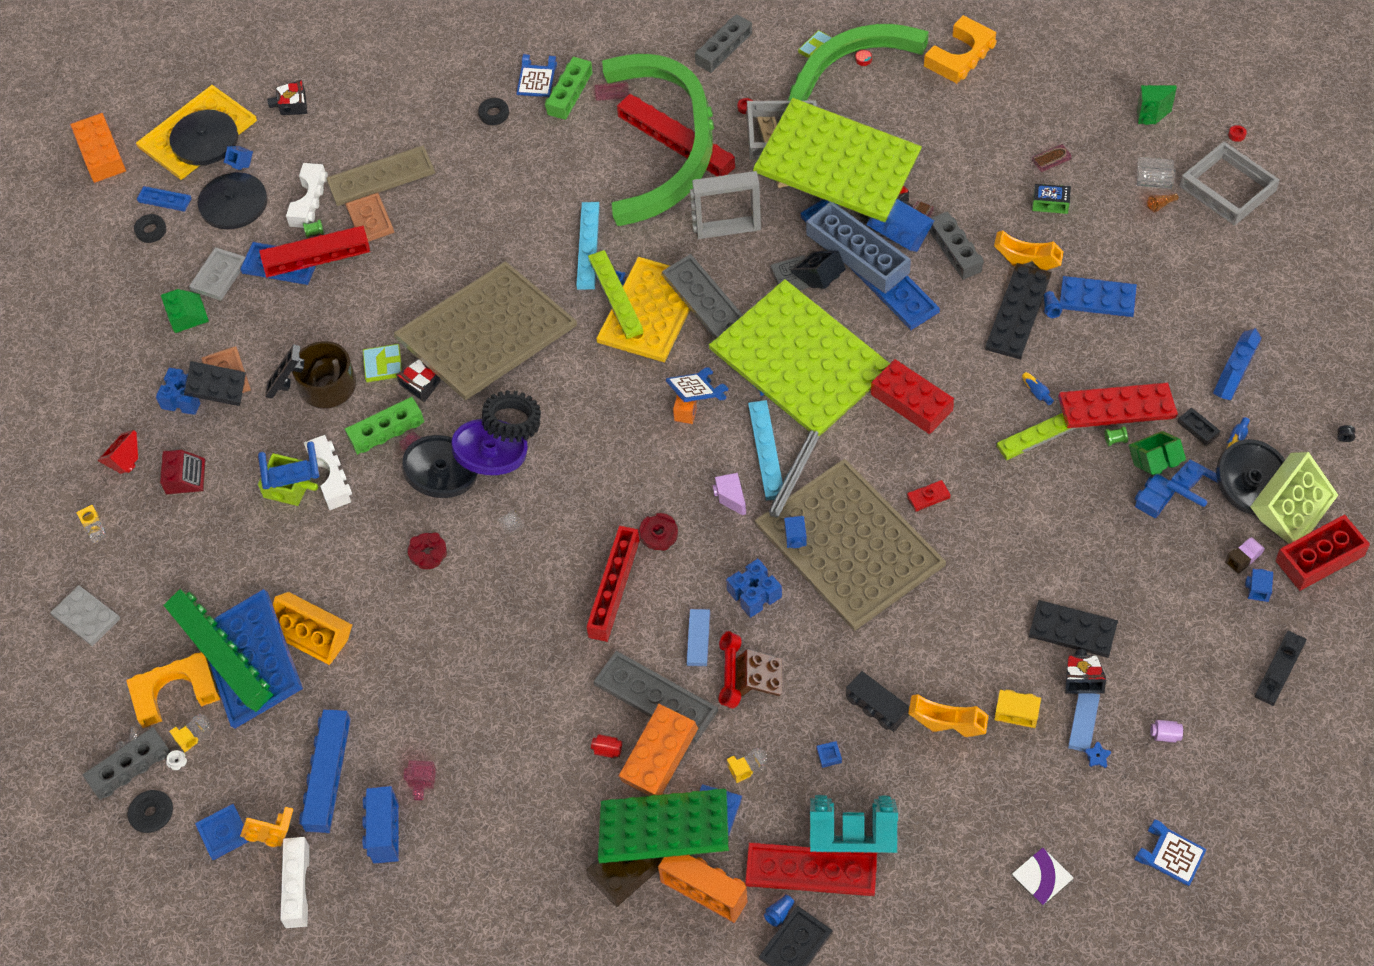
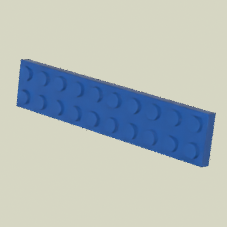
[801,199,940,330]

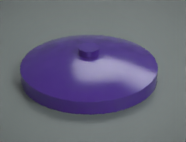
[451,419,528,475]

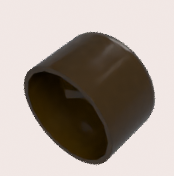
[292,341,356,409]

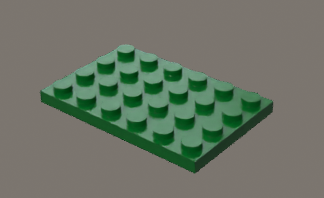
[598,789,729,863]

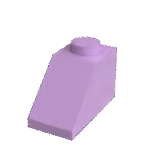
[712,473,746,515]

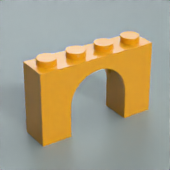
[924,15,997,84]
[126,652,221,728]

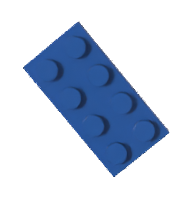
[240,242,316,285]
[1060,276,1137,317]

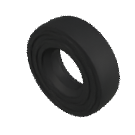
[478,98,509,125]
[134,214,166,243]

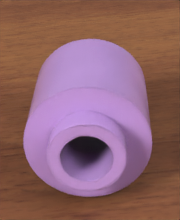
[1150,720,1183,742]

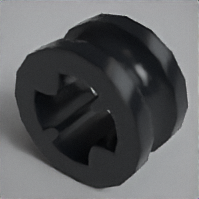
[1337,425,1356,442]

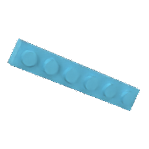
[577,202,600,290]
[748,400,783,501]

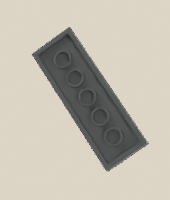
[662,254,743,339]
[594,651,718,743]

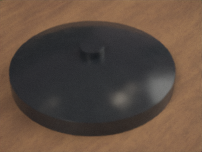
[170,110,239,166]
[198,172,267,230]
[402,435,478,498]
[1216,439,1285,515]

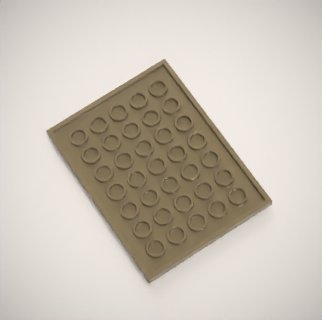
[394,261,577,401]
[755,459,946,631]

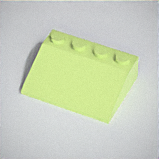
[1250,452,1338,544]

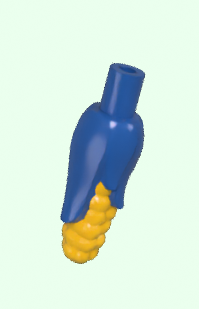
[1022,372,1054,405]
[1227,417,1250,448]

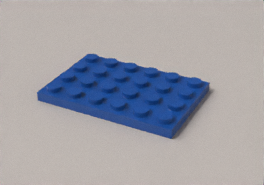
[208,589,303,728]

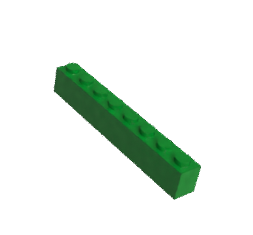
[163,589,274,712]

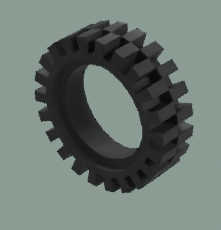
[482,390,541,442]

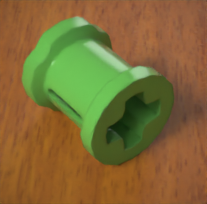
[303,219,324,238]
[1104,426,1128,446]

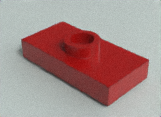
[907,480,951,512]

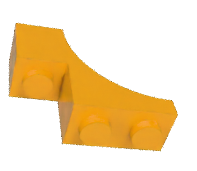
[994,230,1063,270]
[908,694,989,737]

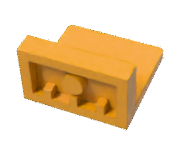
[240,807,293,847]

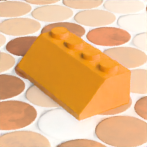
[273,592,352,665]

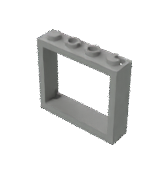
[746,100,817,160]
[1179,142,1279,226]
[690,171,761,239]

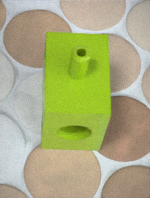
[258,453,318,506]

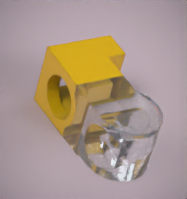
[76,505,108,544]
[169,714,212,753]
[727,748,767,783]

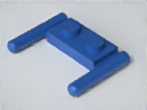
[258,441,319,489]
[1166,459,1218,507]

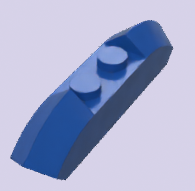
[1213,328,1262,400]

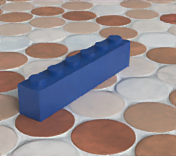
[299,710,351,833]

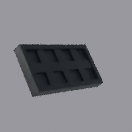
[1029,600,1118,658]

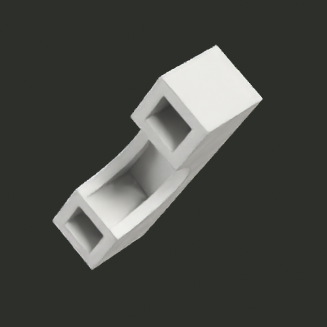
[286,163,328,228]
[304,435,352,510]
[281,837,310,928]

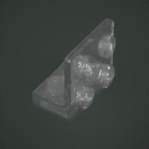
[1136,157,1176,189]

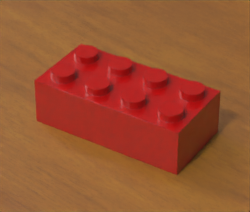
[871,359,954,435]
[1275,514,1370,591]

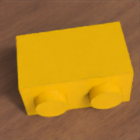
[994,690,1041,728]

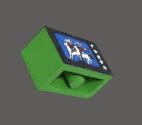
[1032,184,1071,214]

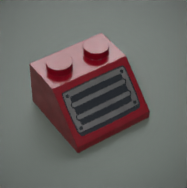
[160,450,206,494]

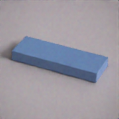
[687,609,710,666]
[1068,694,1100,752]

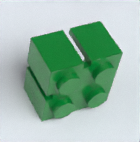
[1128,431,1186,475]

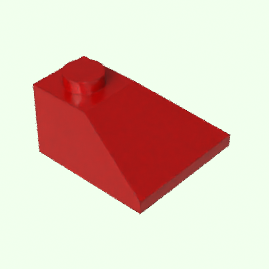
[98,430,138,474]

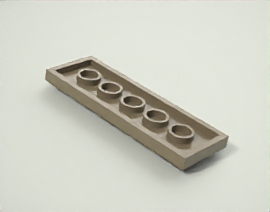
[326,145,435,206]

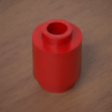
[591,734,623,758]

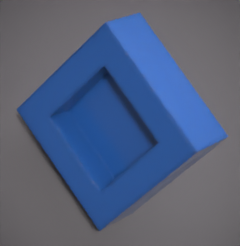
[816,741,842,768]

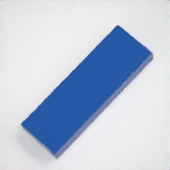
[137,186,192,212]

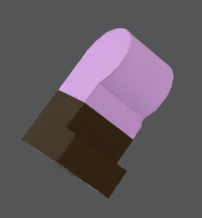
[1225,537,1265,574]

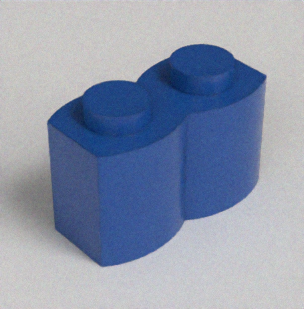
[1134,474,1175,519]

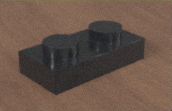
[1178,407,1220,446]

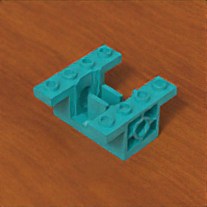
[810,795,898,853]

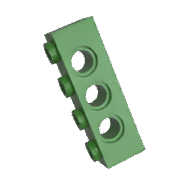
[545,57,593,120]
[345,397,424,455]

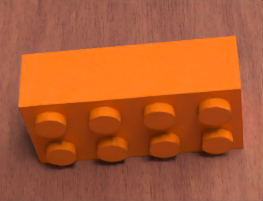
[70,113,126,183]
[619,704,698,796]
[658,855,748,923]

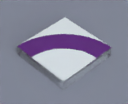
[1011,848,1074,908]

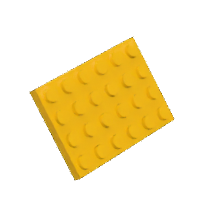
[136,85,257,180]
[596,257,690,363]

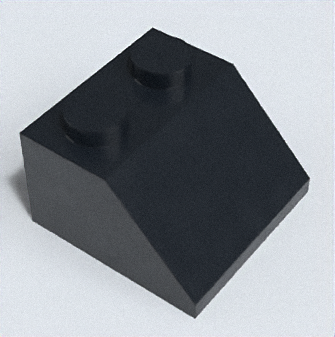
[791,251,846,289]

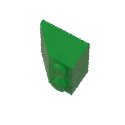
[1137,85,1177,125]
[161,289,209,333]

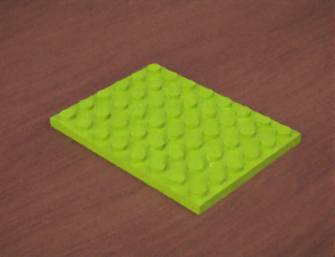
[753,98,922,222]
[709,279,890,437]

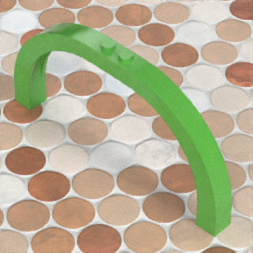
[788,24,929,101]
[602,54,714,226]

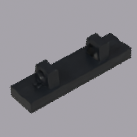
[265,344,304,398]
[1254,630,1307,706]

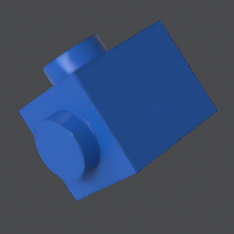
[224,146,253,170]
[784,516,807,549]
[1245,569,1273,602]

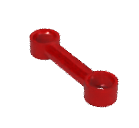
[718,631,742,709]

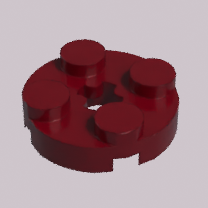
[639,513,678,551]
[408,532,447,570]

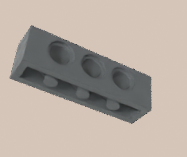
[695,14,752,73]
[929,211,984,279]
[82,727,170,800]

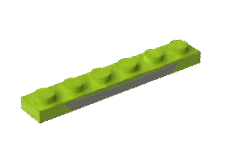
[588,250,644,339]
[996,413,1076,460]

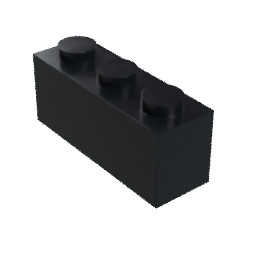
[846,671,909,732]

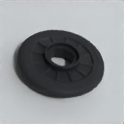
[127,790,173,833]

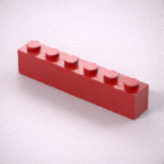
[259,225,370,278]
[586,526,640,642]

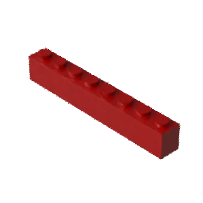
[617,94,735,177]

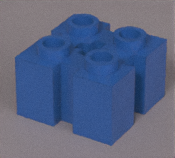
[156,368,201,415]
[726,559,782,618]

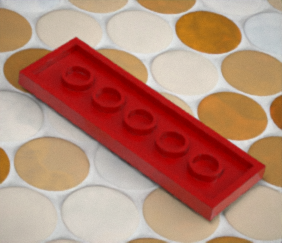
[1058,383,1178,429]
[745,843,877,896]

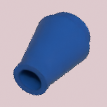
[1043,291,1063,318]
[764,895,794,927]

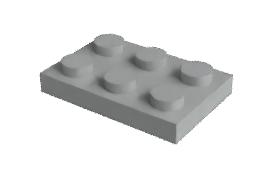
[189,247,246,301]
[50,585,120,646]

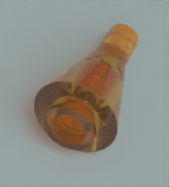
[1147,193,1179,212]

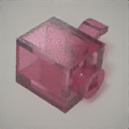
[404,760,436,801]

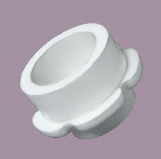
[166,750,187,770]

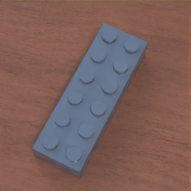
[806,202,911,294]

